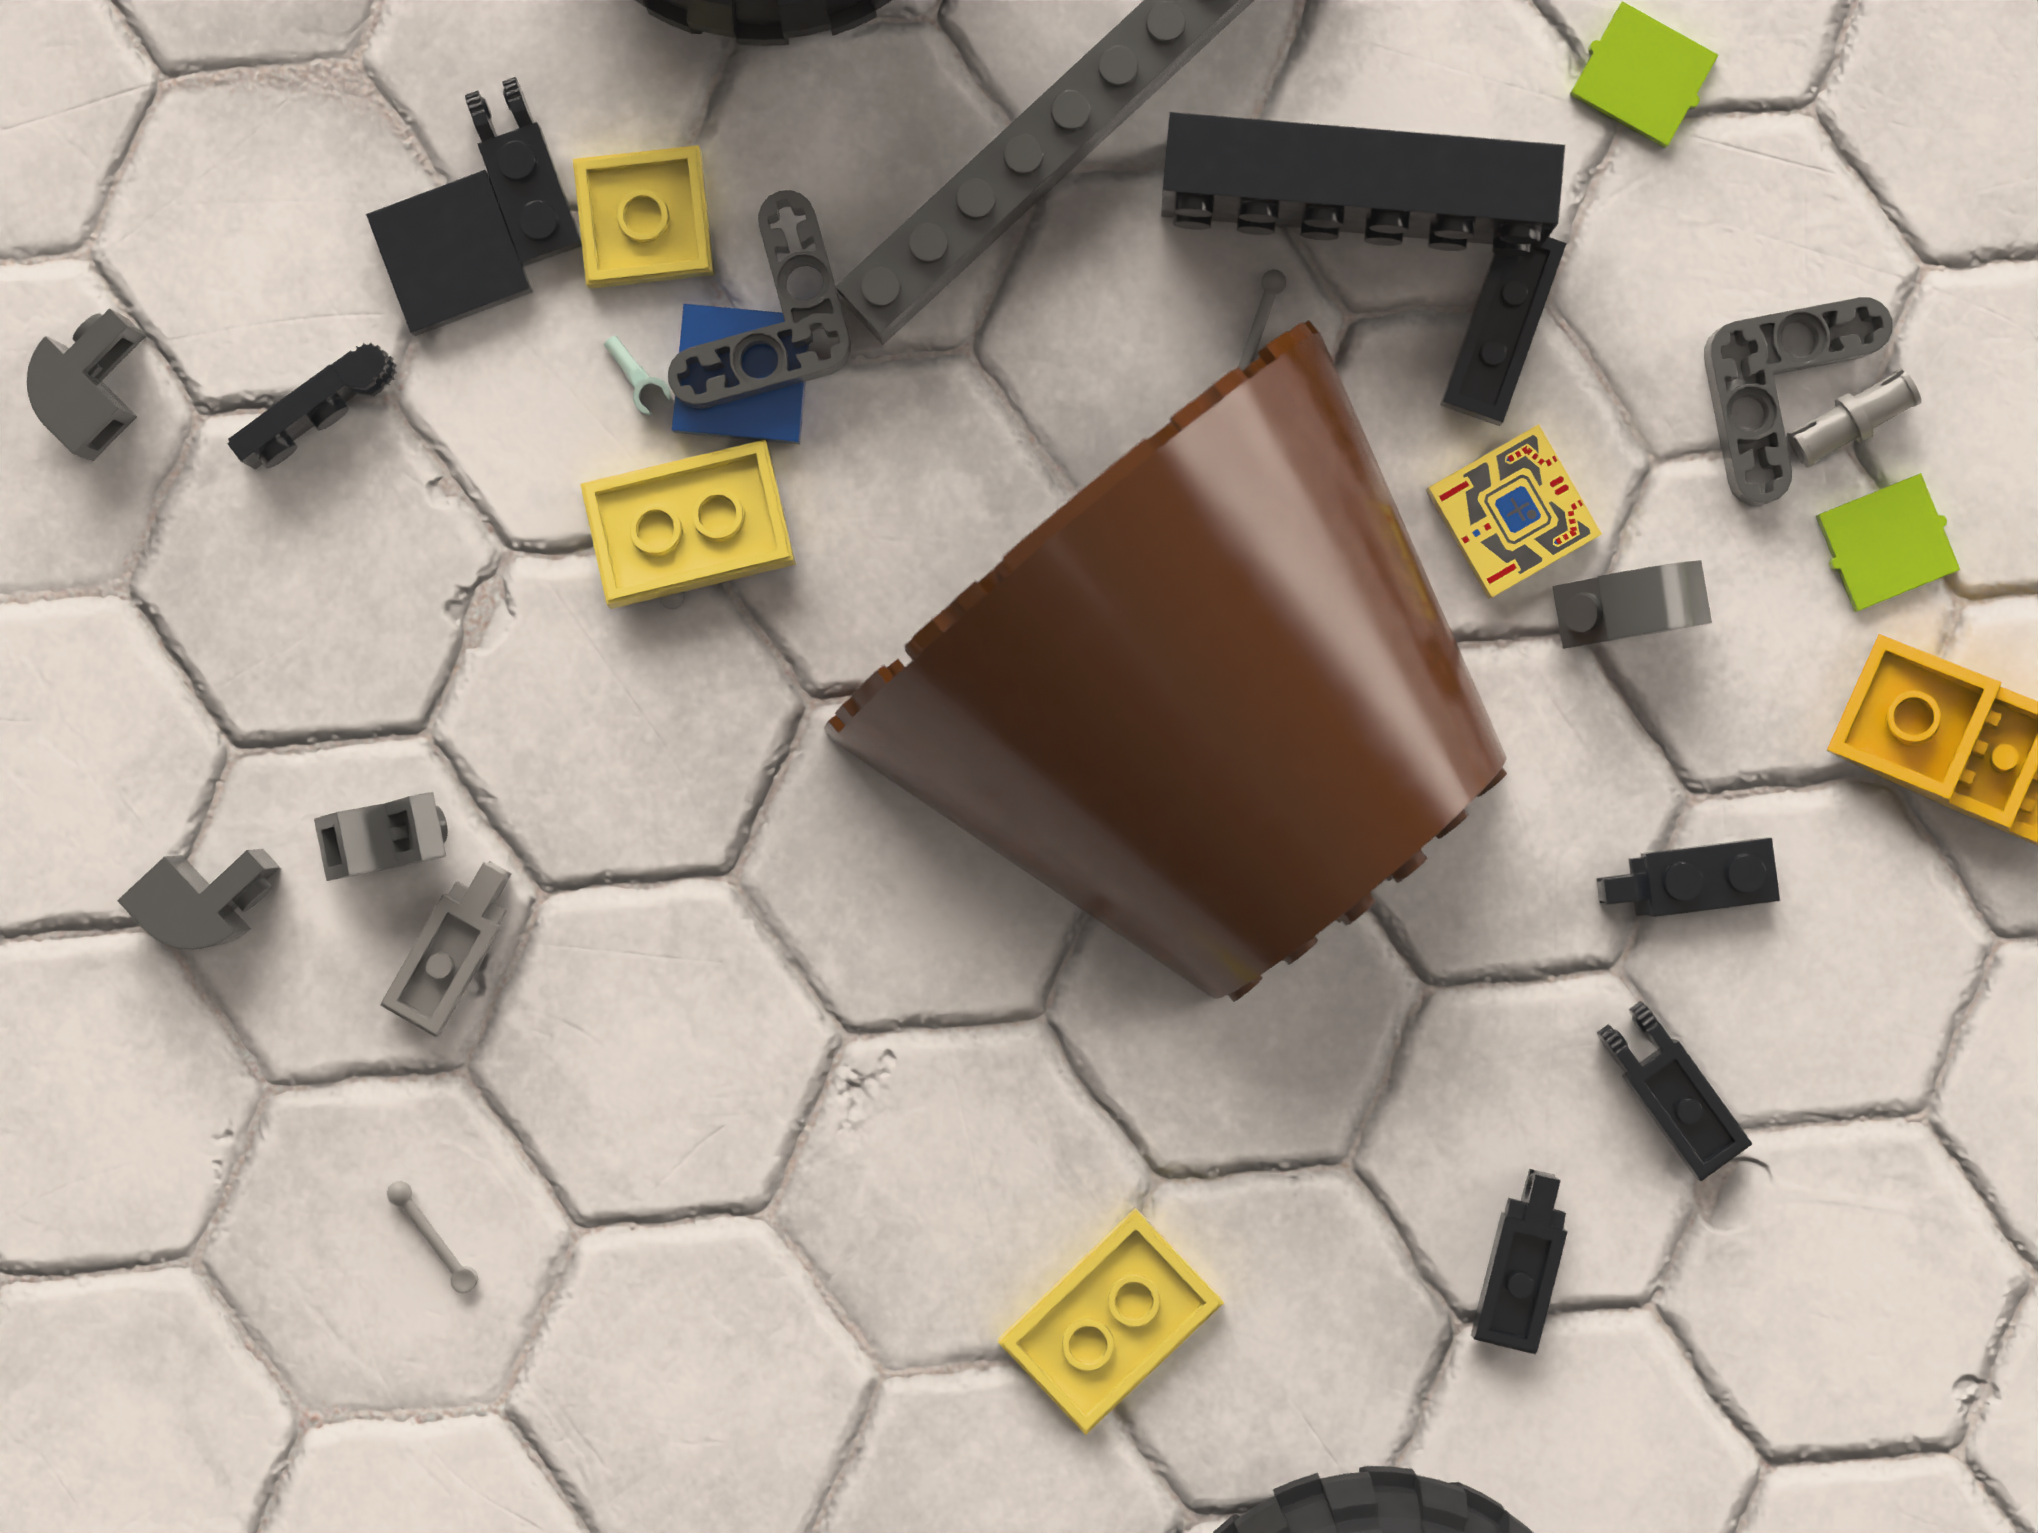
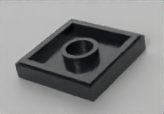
[366,170,533,336]

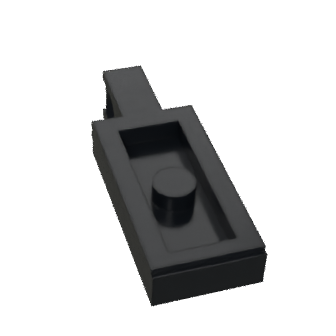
[1596,837,1780,917]
[1471,1169,1568,1355]

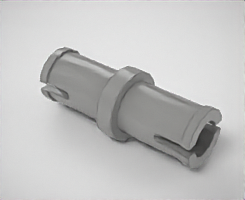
[1787,368,1922,468]

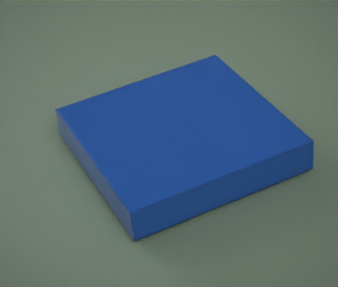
[672,304,809,444]

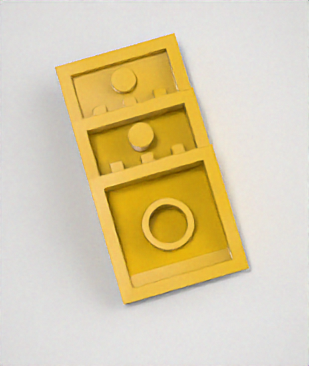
[1827,634,2038,846]

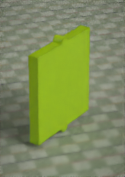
[1569,1,1718,148]
[1815,473,1961,612]

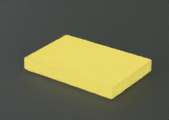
[580,439,796,609]
[998,1208,1224,1435]

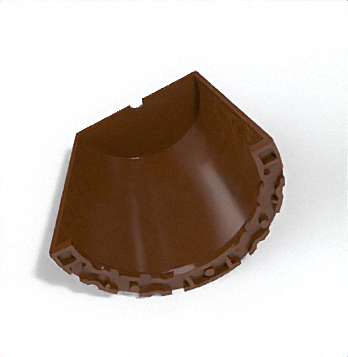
[824,320,1507,1002]

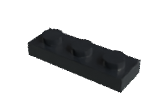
[1440,237,1567,426]

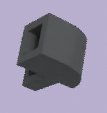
[27,308,146,461]
[1552,560,1712,649]
[314,792,448,881]
[117,849,280,949]

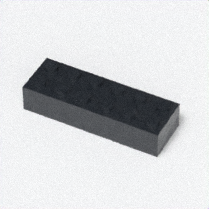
[1161,112,1565,256]

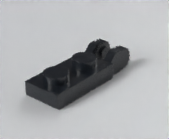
[465,77,582,267]
[227,342,397,470]
[1597,1001,1752,1181]

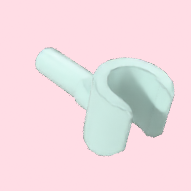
[604,335,672,415]

